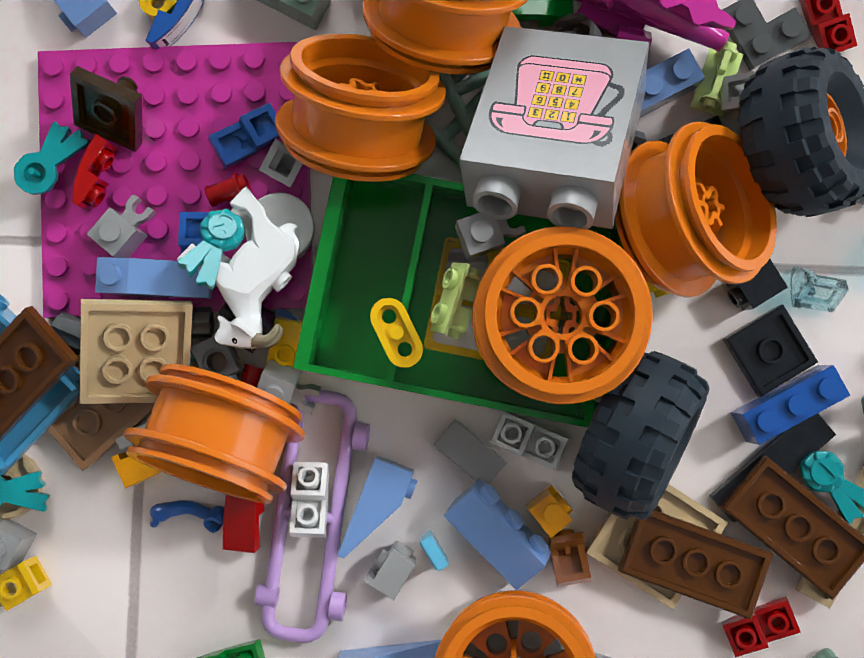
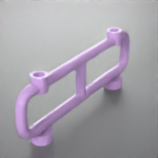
[255,390,370,643]

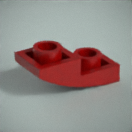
[799,0,858,52]
[72,134,118,212]
[223,495,265,553]
[722,596,801,657]

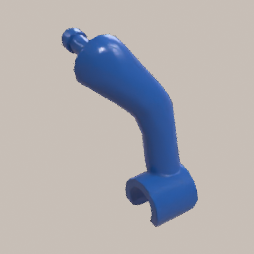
[150,500,224,533]

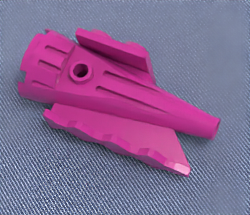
[576,0,736,52]

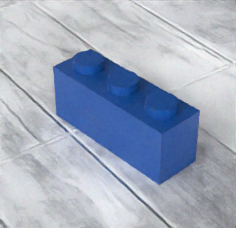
[730,365,851,445]

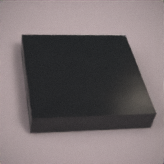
[722,304,818,397]

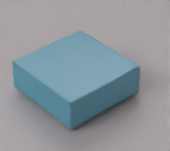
[420,530,449,571]

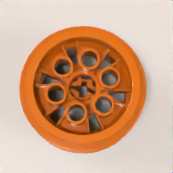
[362,0,528,74]
[275,34,446,182]
[615,122,777,298]
[472,226,653,404]
[124,364,305,504]
[435,590,596,658]

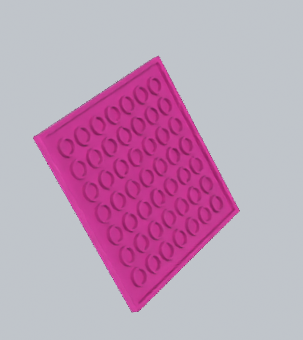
[38,42,313,318]

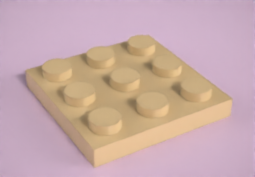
[80,299,193,404]
[585,484,728,609]

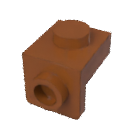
[549,529,591,587]

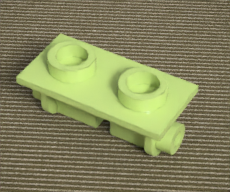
[690,41,744,117]
[430,262,482,340]

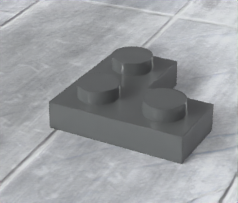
[722,0,812,71]

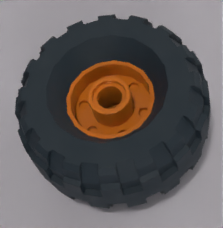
[738,47,864,217]
[572,351,710,520]

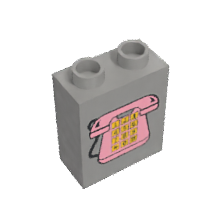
[459,26,649,229]

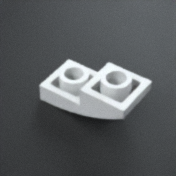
[491,412,569,470]
[289,462,329,538]

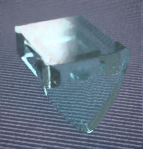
[790,267,849,313]

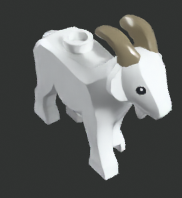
[177,187,300,349]

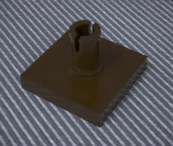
[69,66,142,152]

